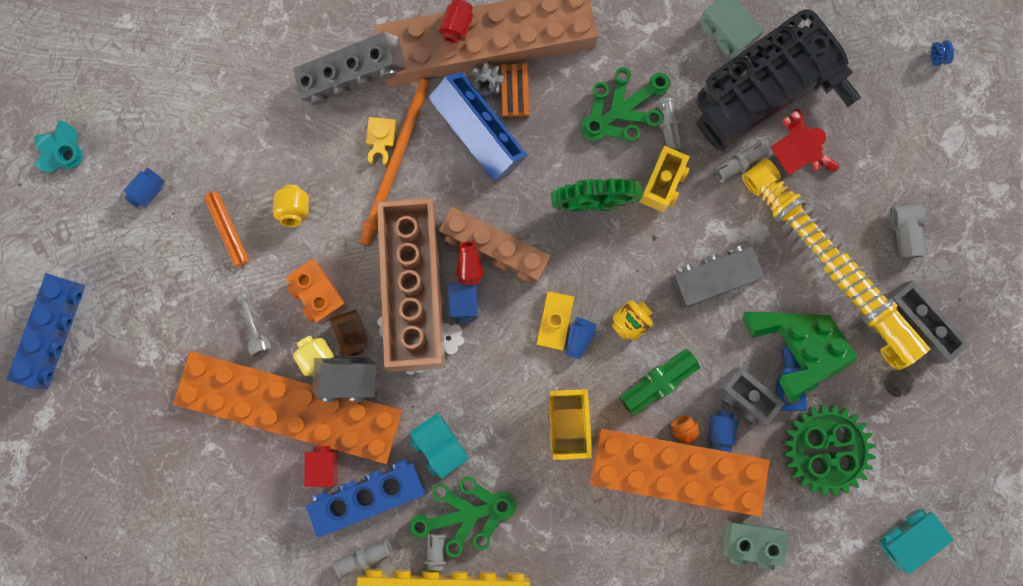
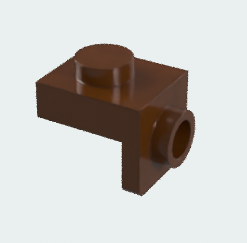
[330,309,368,357]

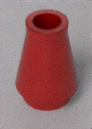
[456,241,484,285]

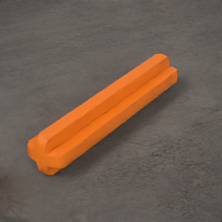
[204,191,249,267]

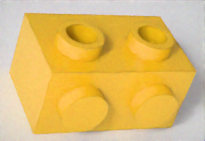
[639,146,690,213]

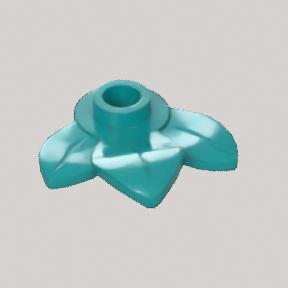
[34,120,83,172]

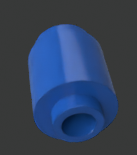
[123,167,165,208]
[707,410,739,452]

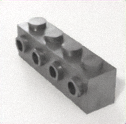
[293,32,406,105]

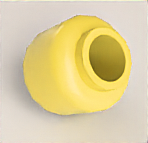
[293,336,335,377]

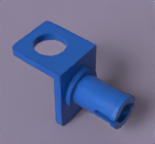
[775,346,807,411]

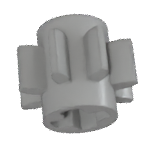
[469,61,504,98]

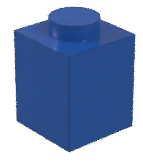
[448,283,478,324]

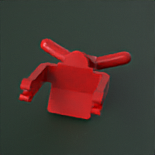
[771,108,839,175]

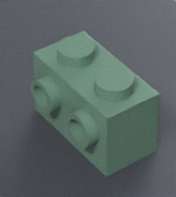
[699,0,764,59]
[722,520,789,570]

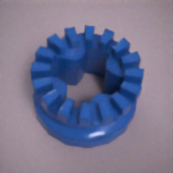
[930,40,954,66]

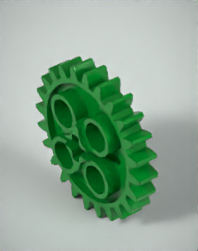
[551,178,642,212]
[782,404,876,496]

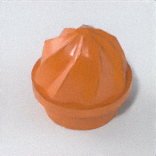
[671,415,699,443]

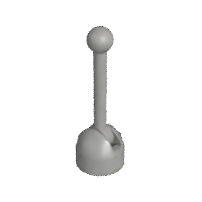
[237,292,272,357]

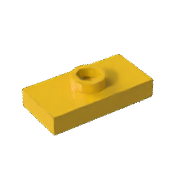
[536,291,574,351]

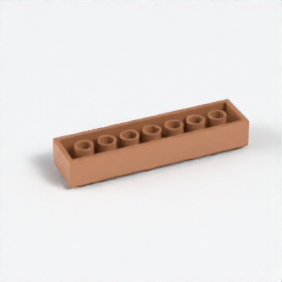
[374,0,598,87]

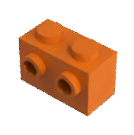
[285,259,348,325]

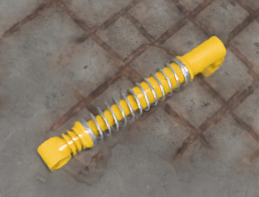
[742,158,931,370]

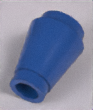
[565,317,597,359]

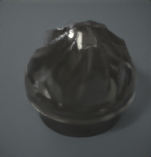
[884,369,914,397]

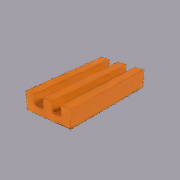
[501,63,529,119]

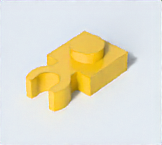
[366,117,397,166]

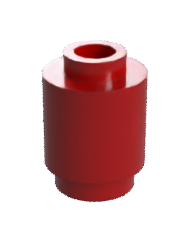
[439,0,473,44]

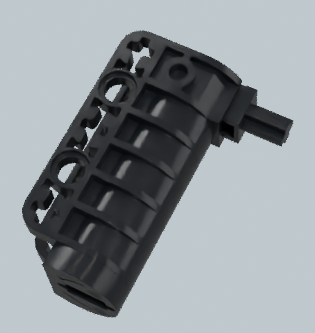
[696,9,862,151]

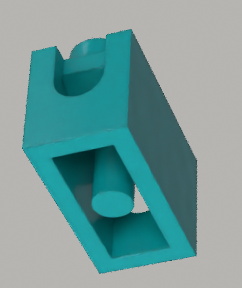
[878,509,954,575]

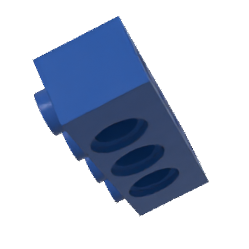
[306,459,426,538]

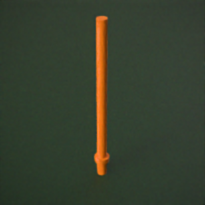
[359,79,430,246]

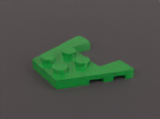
[742,312,858,402]

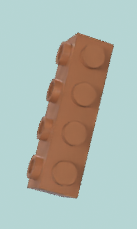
[439,206,551,284]

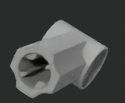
[889,204,926,259]

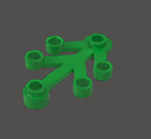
[580,67,670,143]
[409,477,516,557]

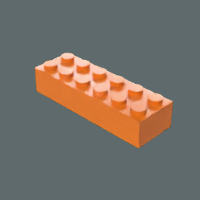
[589,428,770,517]

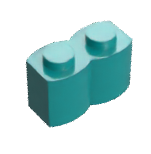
[409,413,471,479]

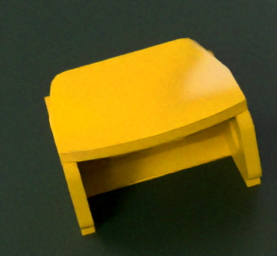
[549,389,592,460]

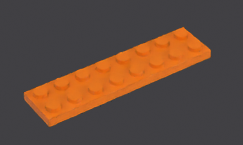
[173,351,403,464]

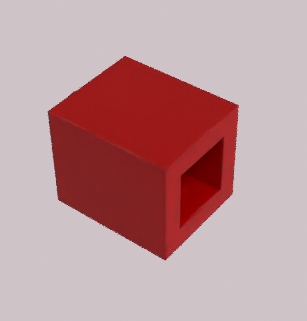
[304,446,338,487]

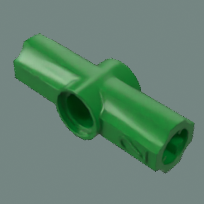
[619,349,701,416]

